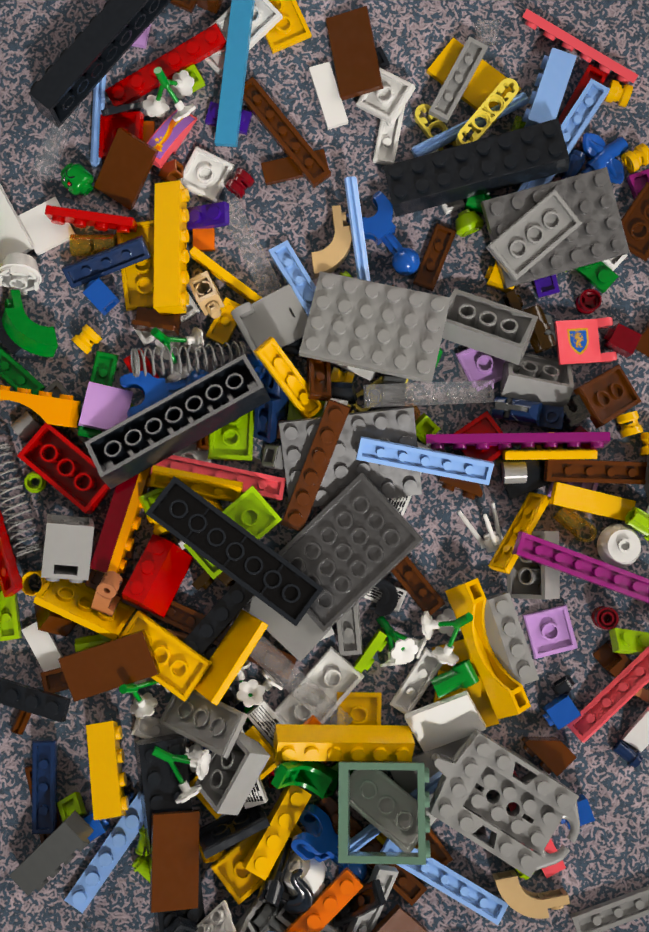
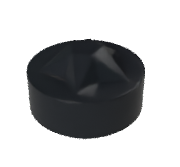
[551,675,575,695]

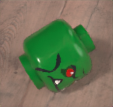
[60,163,94,197]

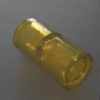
[69,234,117,257]

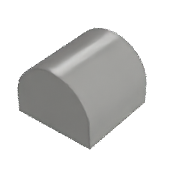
[11,411,42,442]
[261,444,284,470]
[501,461,527,484]

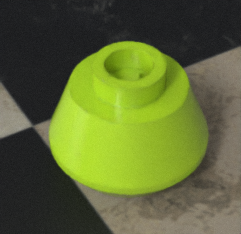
[455,209,484,237]

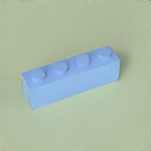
[522,47,577,127]

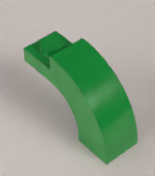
[1,290,58,357]
[271,761,339,799]

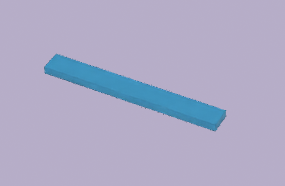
[214,0,255,147]

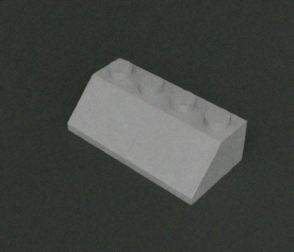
[442,289,538,365]
[484,591,539,685]

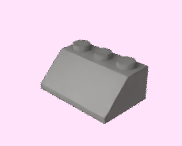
[500,353,574,408]
[506,531,560,600]
[194,732,270,815]

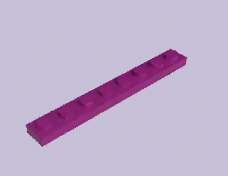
[426,432,610,450]
[512,532,649,604]

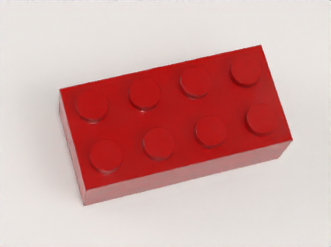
[17,422,113,514]

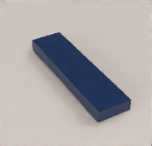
[62,235,152,288]
[32,739,57,834]

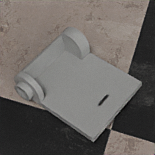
[231,284,308,360]

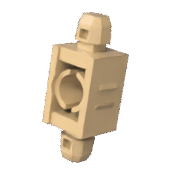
[189,268,225,319]

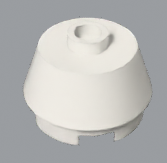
[0,253,42,295]
[597,524,641,568]
[284,853,328,898]

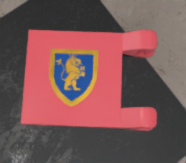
[554,317,617,365]

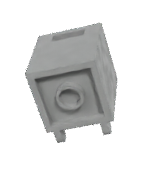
[41,513,94,583]

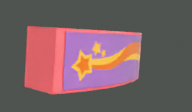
[147,110,198,169]

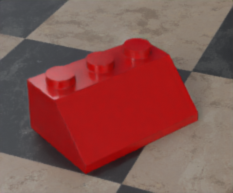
[122,534,194,618]

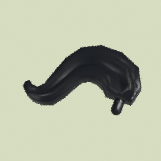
[101,101,142,116]
[369,578,398,616]
[280,869,314,915]

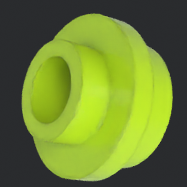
[24,471,47,493]

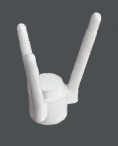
[457,502,503,553]

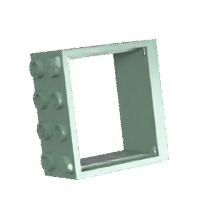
[338,761,431,865]

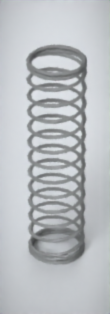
[131,341,247,377]
[0,443,43,558]

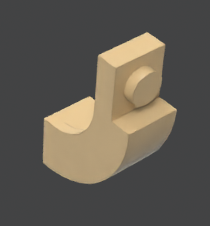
[311,205,352,279]
[492,870,570,919]

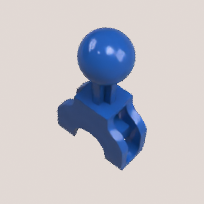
[346,191,420,276]
[119,369,209,418]
[291,804,367,882]

